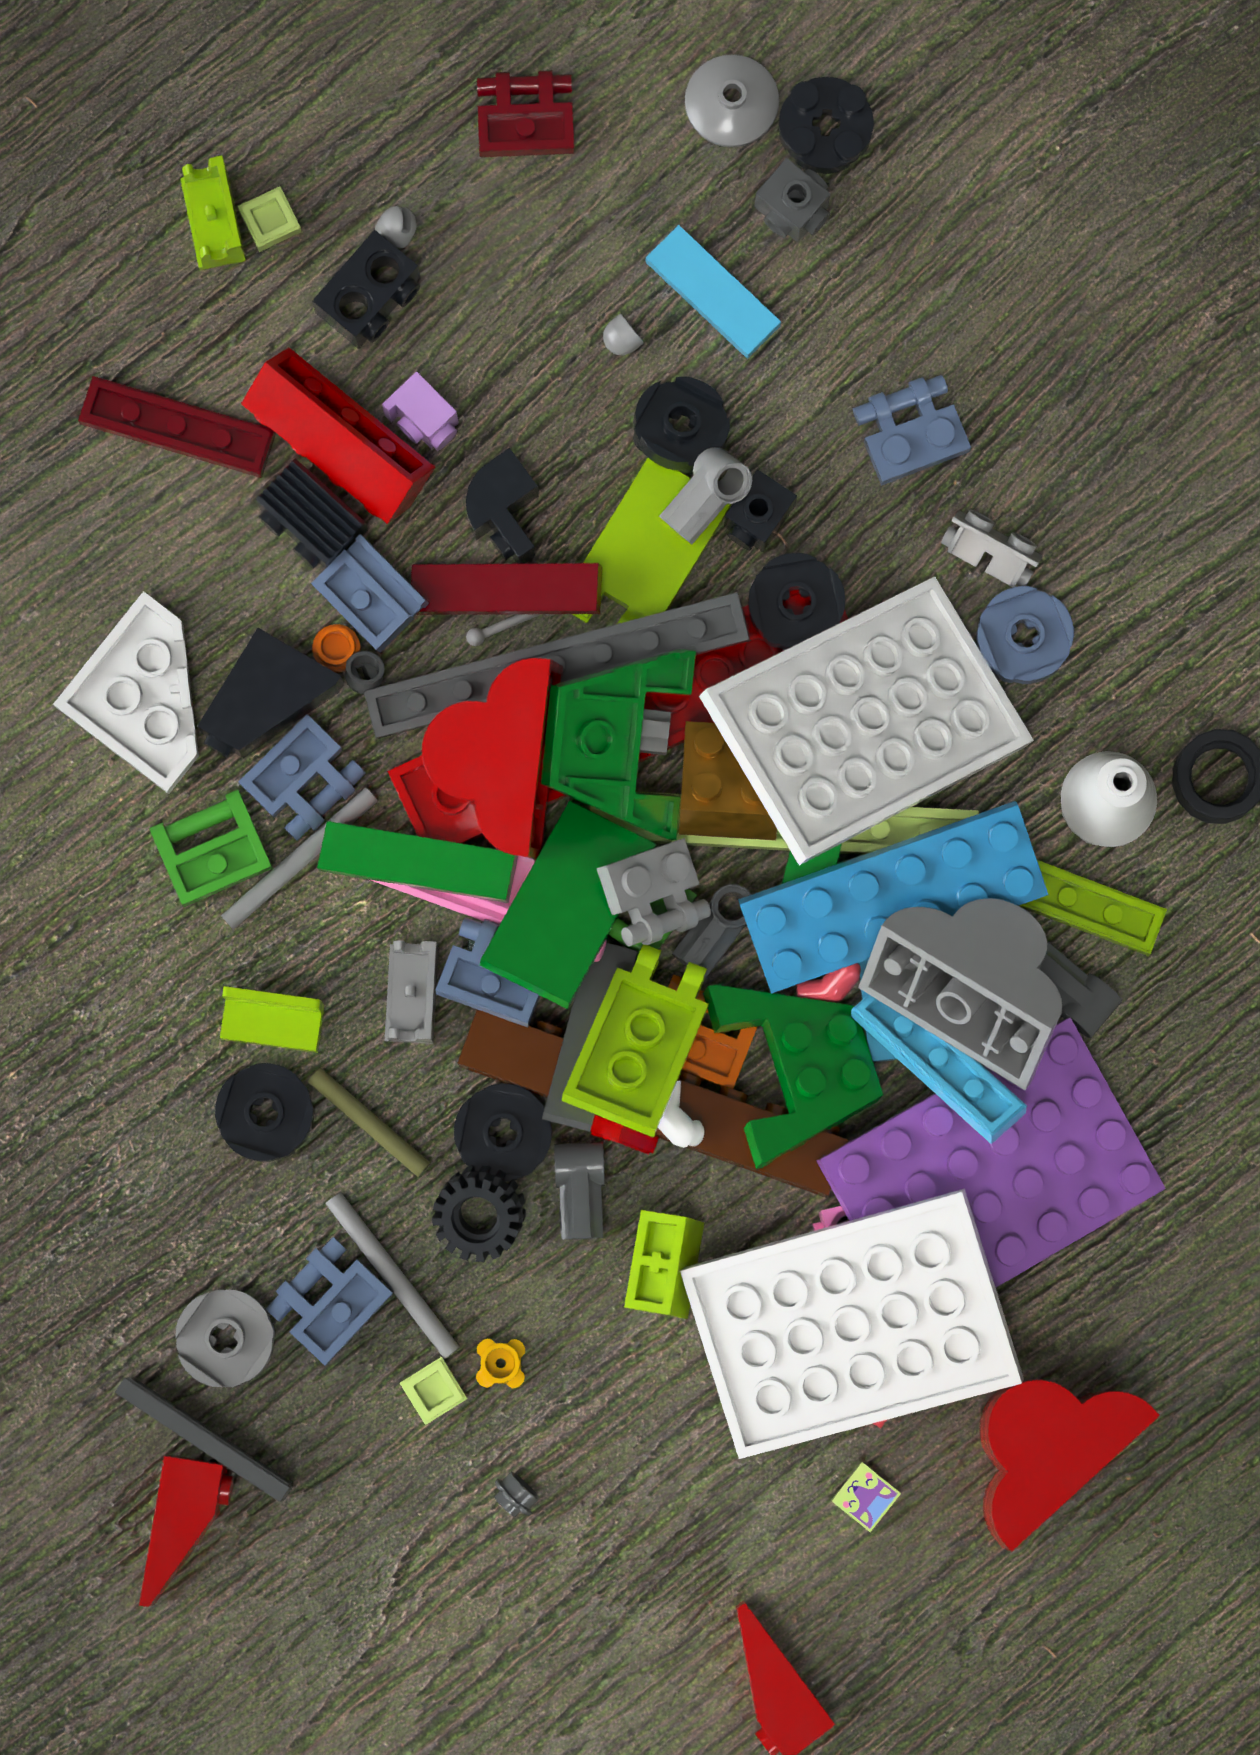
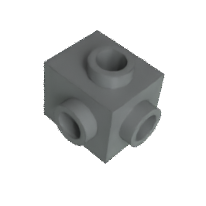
[754,158,831,243]

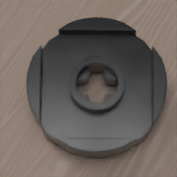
[778,77,874,174]
[633,377,730,474]
[748,553,845,650]
[215,1063,314,1162]
[454,1084,552,1182]

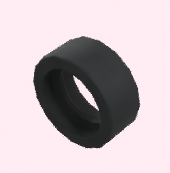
[1172,729,1260,824]

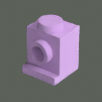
[382,371,459,451]

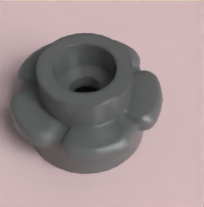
[494,1471,539,1517]

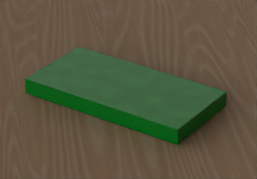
[480,801,656,1009]

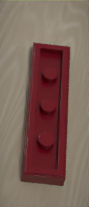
[78,376,276,478]
[411,563,602,615]

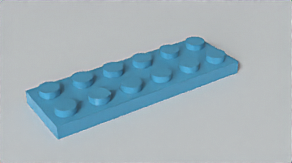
[738,801,1049,994]

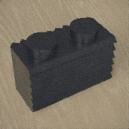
[256,458,368,569]

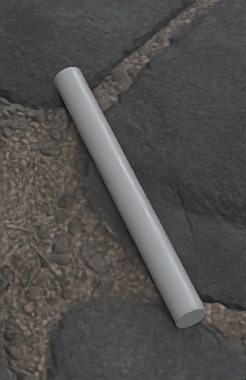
[221,787,378,930]
[325,1192,460,1359]

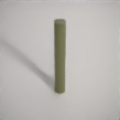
[308,1067,431,1177]

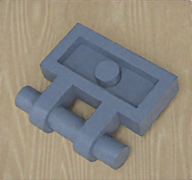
[852,375,971,486]
[238,714,366,841]
[435,917,540,1028]
[266,1237,394,1366]

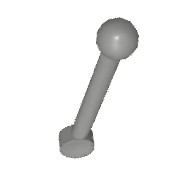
[466,614,555,646]

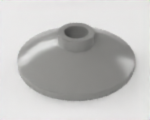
[685,55,779,147]

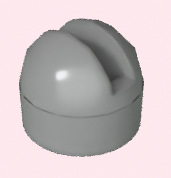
[375,206,417,248]
[603,313,644,355]

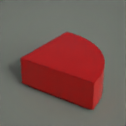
[590,1115,659,1155]

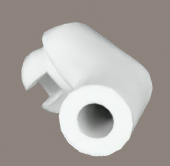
[658,1081,704,1148]

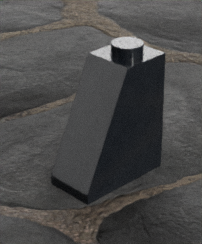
[197,628,344,758]

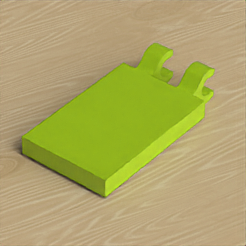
[571,458,732,624]
[561,944,708,1138]

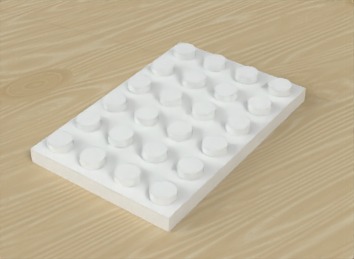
[699,577,1034,865]
[680,1189,1024,1459]

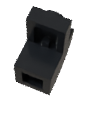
[466,448,539,564]

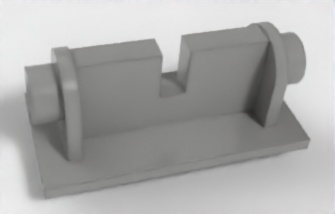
[941,509,1043,588]

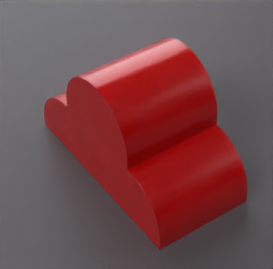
[422,658,563,859]
[979,1380,1160,1552]

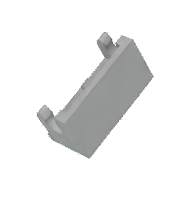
[385,940,439,1044]

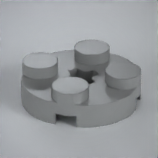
[175,1290,275,1387]

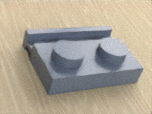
[311,534,429,653]

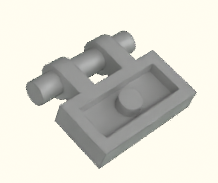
[596,838,711,946]

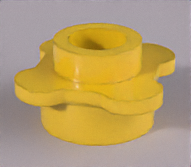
[476,1339,526,1388]

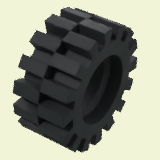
[432,1165,526,1262]

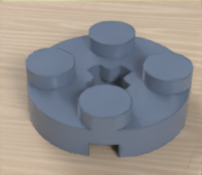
[976,586,1074,684]

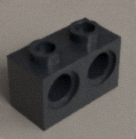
[312,230,421,349]

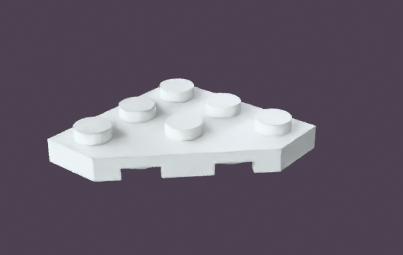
[53,591,199,794]

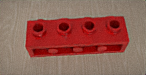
[241,347,435,524]

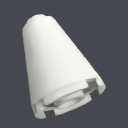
[1061,751,1157,847]

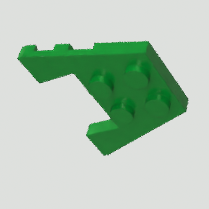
[541,649,696,840]
[703,985,883,1169]

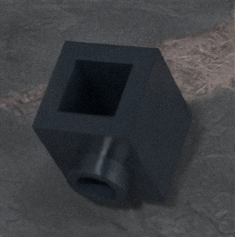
[724,469,797,552]

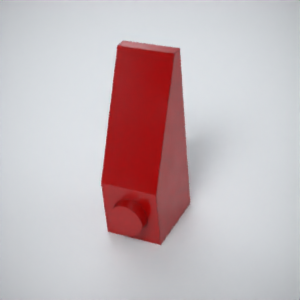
[139,1455,234,1607]
[736,1600,835,1755]

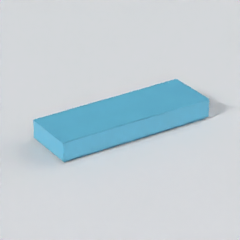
[645,225,781,359]

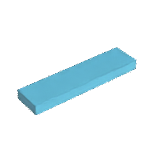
[851,994,1027,1144]

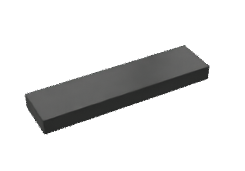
[542,943,638,1132]
[115,1377,294,1502]

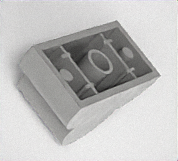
[858,899,1062,1090]

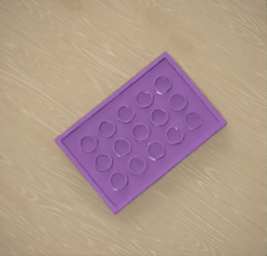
[816,1017,1166,1288]

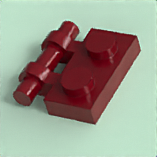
[477,70,574,157]

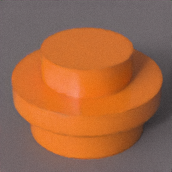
[312,624,361,673]

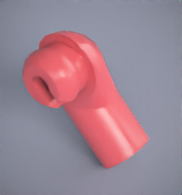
[796,963,861,1003]

